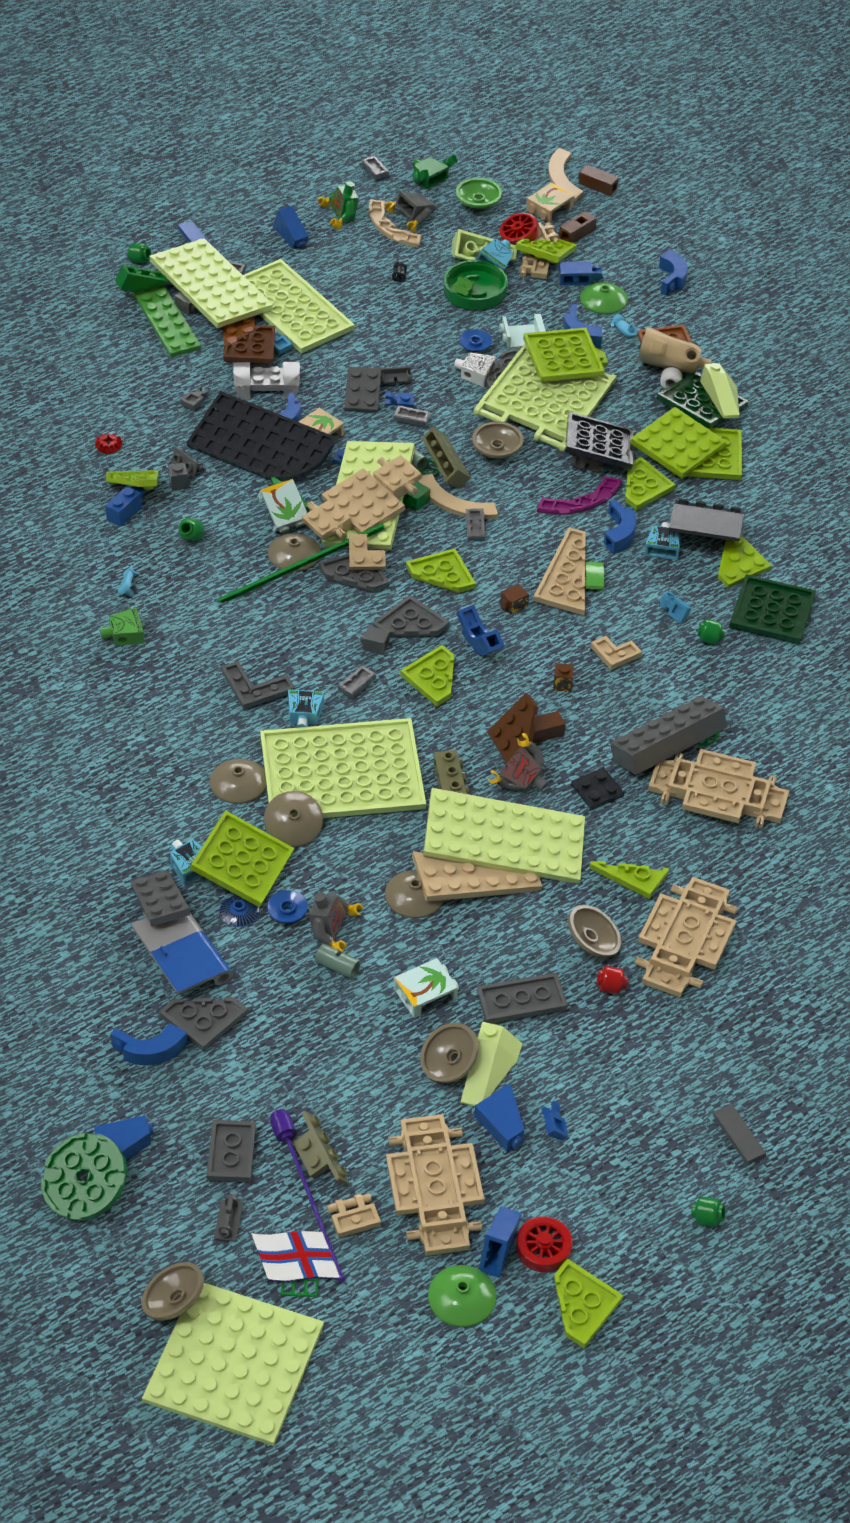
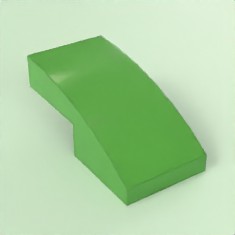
[452,276,475,296]
[585,562,604,589]

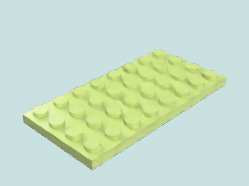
[150,239,273,328]
[243,259,355,353]
[321,441,415,550]
[423,788,585,883]

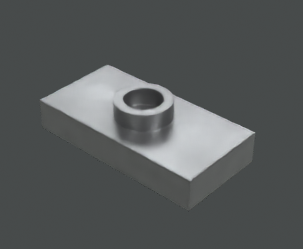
[362,156,389,180]
[393,405,430,427]
[466,508,485,541]
[338,666,376,699]

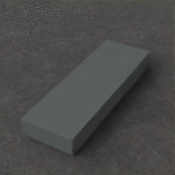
[713,1104,766,1165]

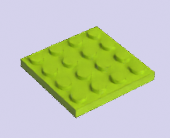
[523,328,605,382]
[630,407,726,478]
[672,428,742,480]
[189,810,294,908]

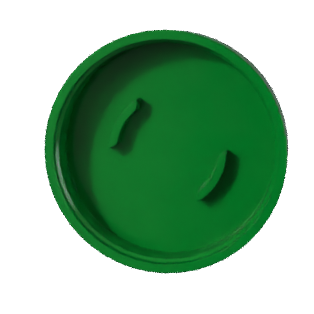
[443,260,508,310]

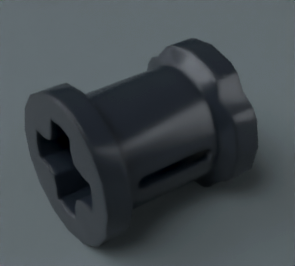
[392,262,407,282]

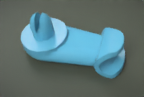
[611,314,638,338]
[118,565,139,597]

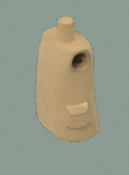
[639,327,711,373]

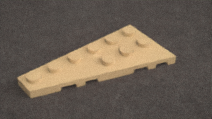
[533,527,585,616]
[412,851,542,902]

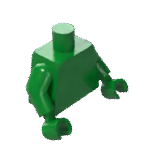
[412,155,458,189]

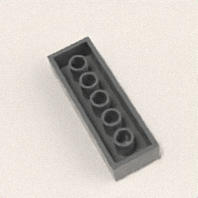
[610,696,727,775]

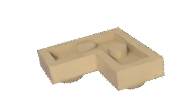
[349,534,386,570]
[590,636,642,670]

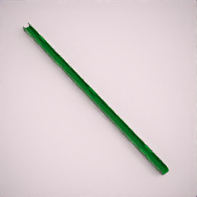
[217,523,385,602]

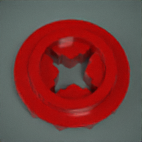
[95,433,122,454]

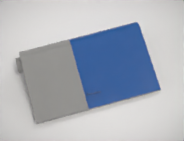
[131,913,233,994]

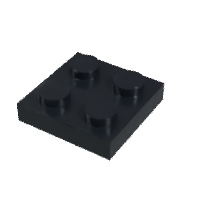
[571,767,624,811]

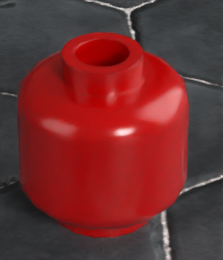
[596,966,628,995]

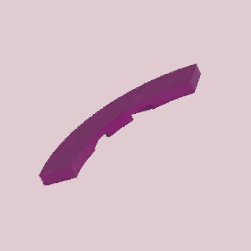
[537,476,622,515]

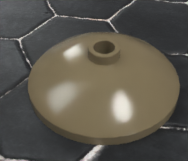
[472,422,523,459]
[268,533,321,572]
[210,759,267,804]
[264,791,323,847]
[385,870,444,918]
[568,905,621,958]
[420,1023,479,1083]
[141,1262,204,1320]

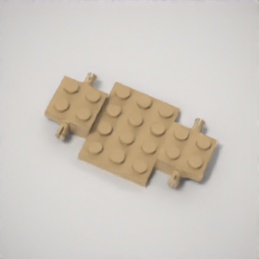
[302,455,422,540]
[648,749,789,829]
[635,877,738,998]
[386,1114,484,1256]

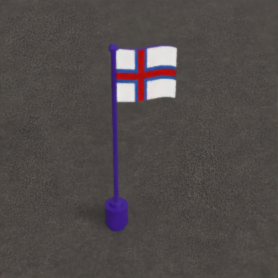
[251,1109,346,1283]

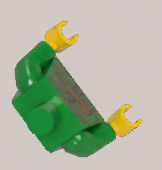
[317,181,358,230]

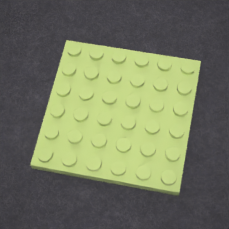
[142,1283,324,1446]

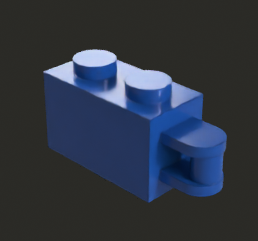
[558,261,603,286]
[105,486,145,527]

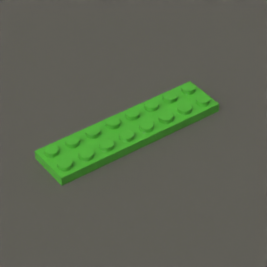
[131,270,201,357]

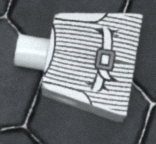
[454,353,496,387]

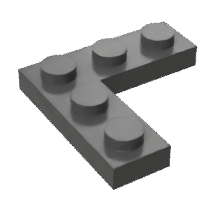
[221,661,295,710]

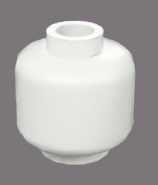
[660,367,682,389]

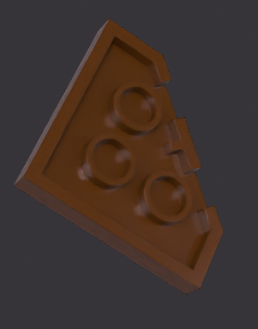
[223,325,275,364]
[487,693,538,763]

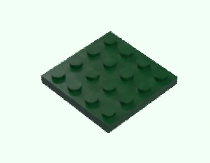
[656,372,749,429]
[729,574,816,644]

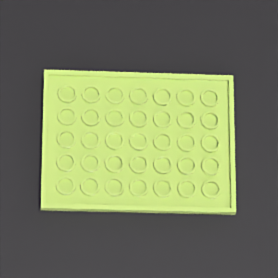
[260,718,426,818]

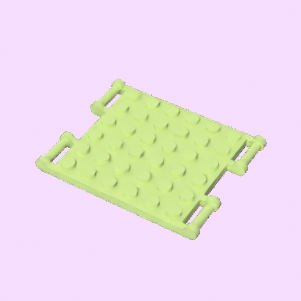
[473,344,617,453]

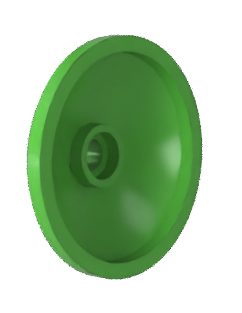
[456,178,502,209]
[580,282,628,314]
[428,1265,496,1327]

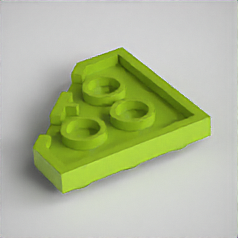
[515,239,577,263]
[625,457,676,511]
[106,470,159,489]
[718,535,772,588]
[406,548,476,593]
[400,645,454,707]
[554,1259,623,1348]

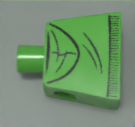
[100,608,145,646]

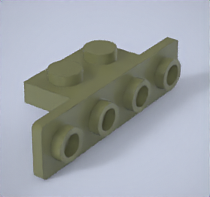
[293,1111,350,1186]

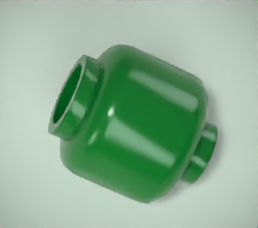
[127,243,152,264]
[178,518,205,542]
[697,619,725,645]
[691,1197,725,1227]

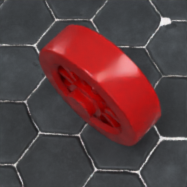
[500,213,540,246]
[516,1216,573,1273]

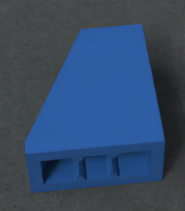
[273,206,309,248]
[474,1084,524,1152]
[94,1115,154,1161]
[479,1206,522,1278]

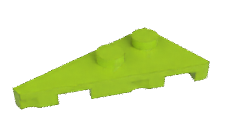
[589,861,669,899]

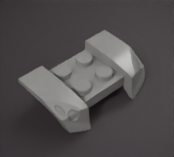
[233,362,300,400]

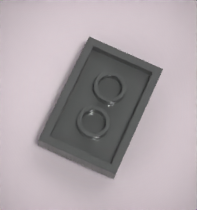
[344,366,381,413]
[207,1120,256,1182]

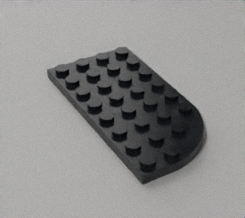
[186,391,337,481]

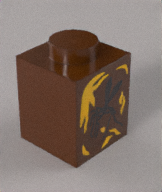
[500,584,529,614]
[553,663,574,692]

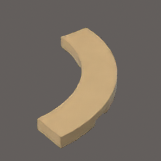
[548,148,584,202]
[369,199,422,248]
[418,474,498,519]

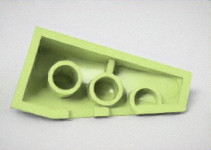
[451,229,517,261]
[700,363,739,418]
[461,1022,522,1106]

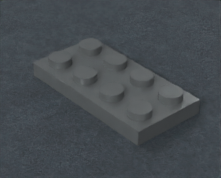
[130,871,190,926]
[477,972,568,1024]

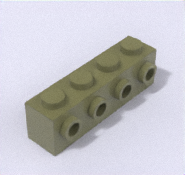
[422,427,471,489]
[433,750,469,795]

